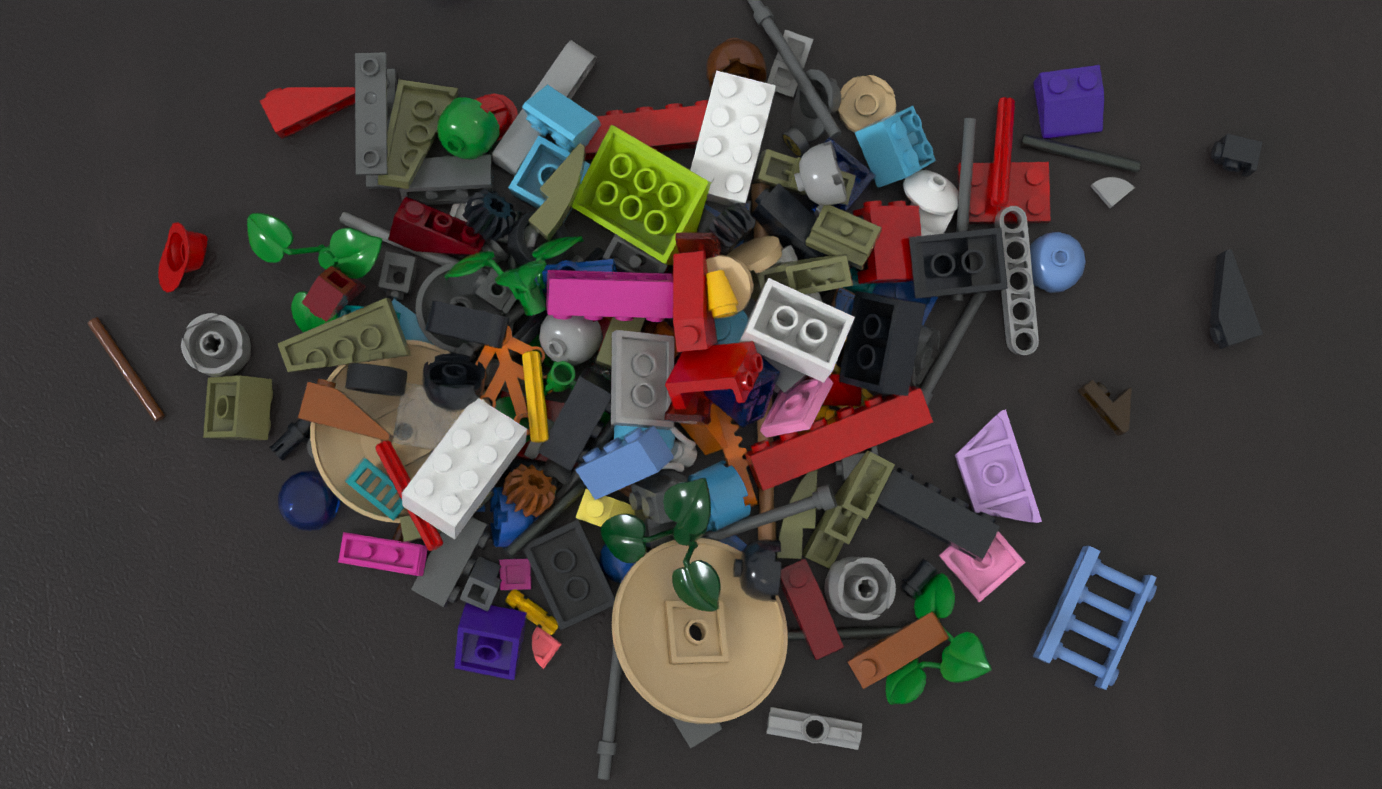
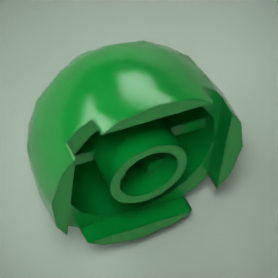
[437,97,500,159]

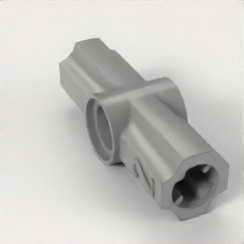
[766,707,862,750]

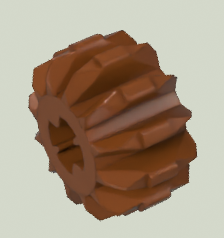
[502,464,557,517]

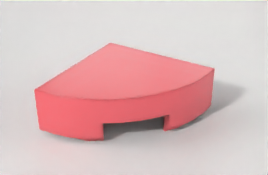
[532,626,562,669]

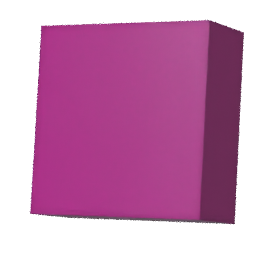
[499,559,532,590]

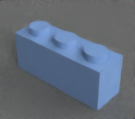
[575,426,674,500]

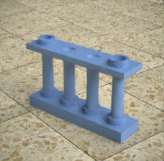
[1033,546,1157,690]

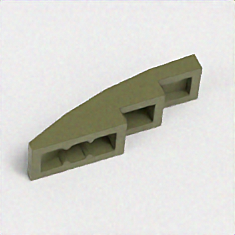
[749,254,853,301]
[802,451,895,569]

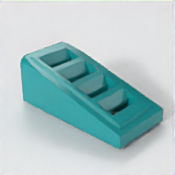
[344,457,405,521]

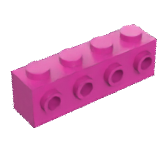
[546,270,673,322]

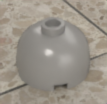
[794,141,847,206]
[539,315,603,366]

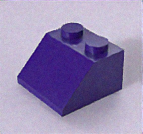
[1034,65,1104,139]
[454,602,527,680]

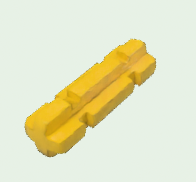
[505,589,559,635]

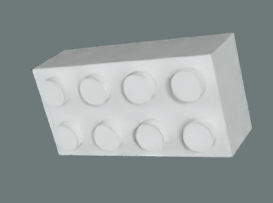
[690,71,776,207]
[402,398,527,539]

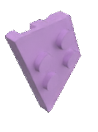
[955,409,1042,523]

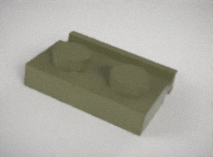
[805,205,882,270]

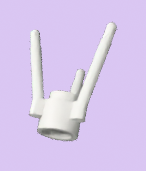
[662,427,697,472]

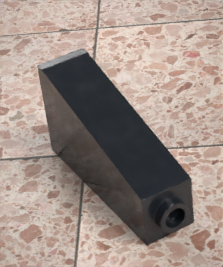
[752,183,853,297]

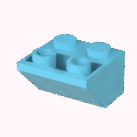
[522,85,601,153]
[855,106,936,188]

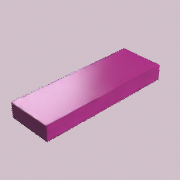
[338,532,428,576]

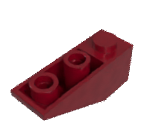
[388,196,486,254]
[302,265,366,322]

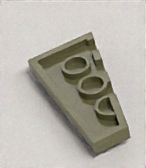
[378,79,458,189]
[278,298,411,372]

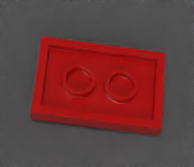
[957,162,1051,224]

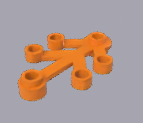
[476,326,552,436]

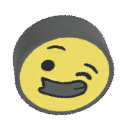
[782,127,810,157]

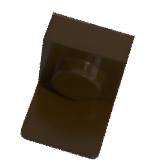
[1077,380,1132,436]

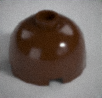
[707,38,767,89]

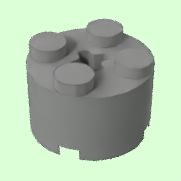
[181,313,251,377]
[824,556,896,620]

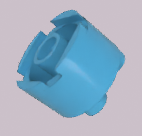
[687,460,751,532]

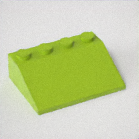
[572,125,711,265]

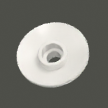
[903,170,959,215]

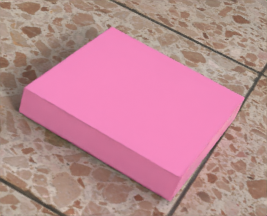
[760,377,833,438]
[938,531,1026,602]

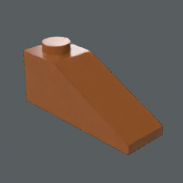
[298,379,394,443]
[848,611,949,689]

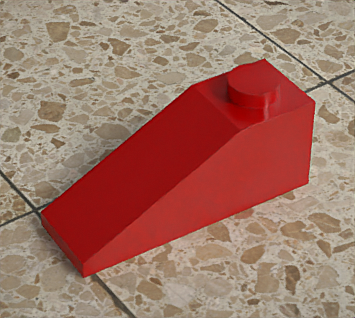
[260,87,355,139]
[673,250,718,352]

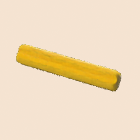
[522,351,549,443]

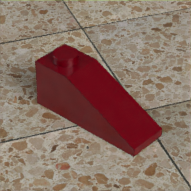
[780,559,844,661]

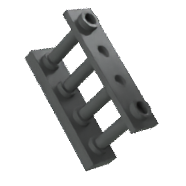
[355,52,398,189]

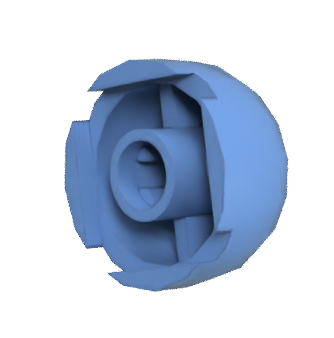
[1030,232,1086,293]

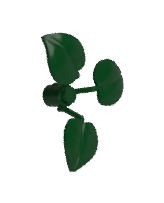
[601,478,721,612]

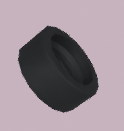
[508,210,569,266]
[345,363,407,396]

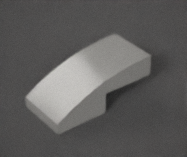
[767,30,814,97]

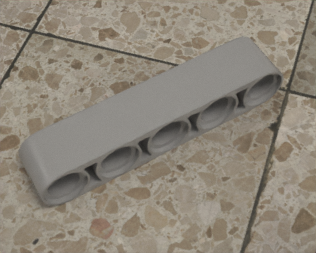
[491,40,597,176]
[994,206,1039,355]

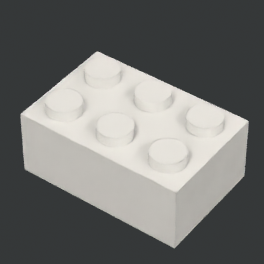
[739,278,855,383]

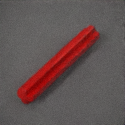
[991,97,1015,208]
[375,440,443,551]

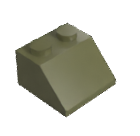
[203,375,273,440]

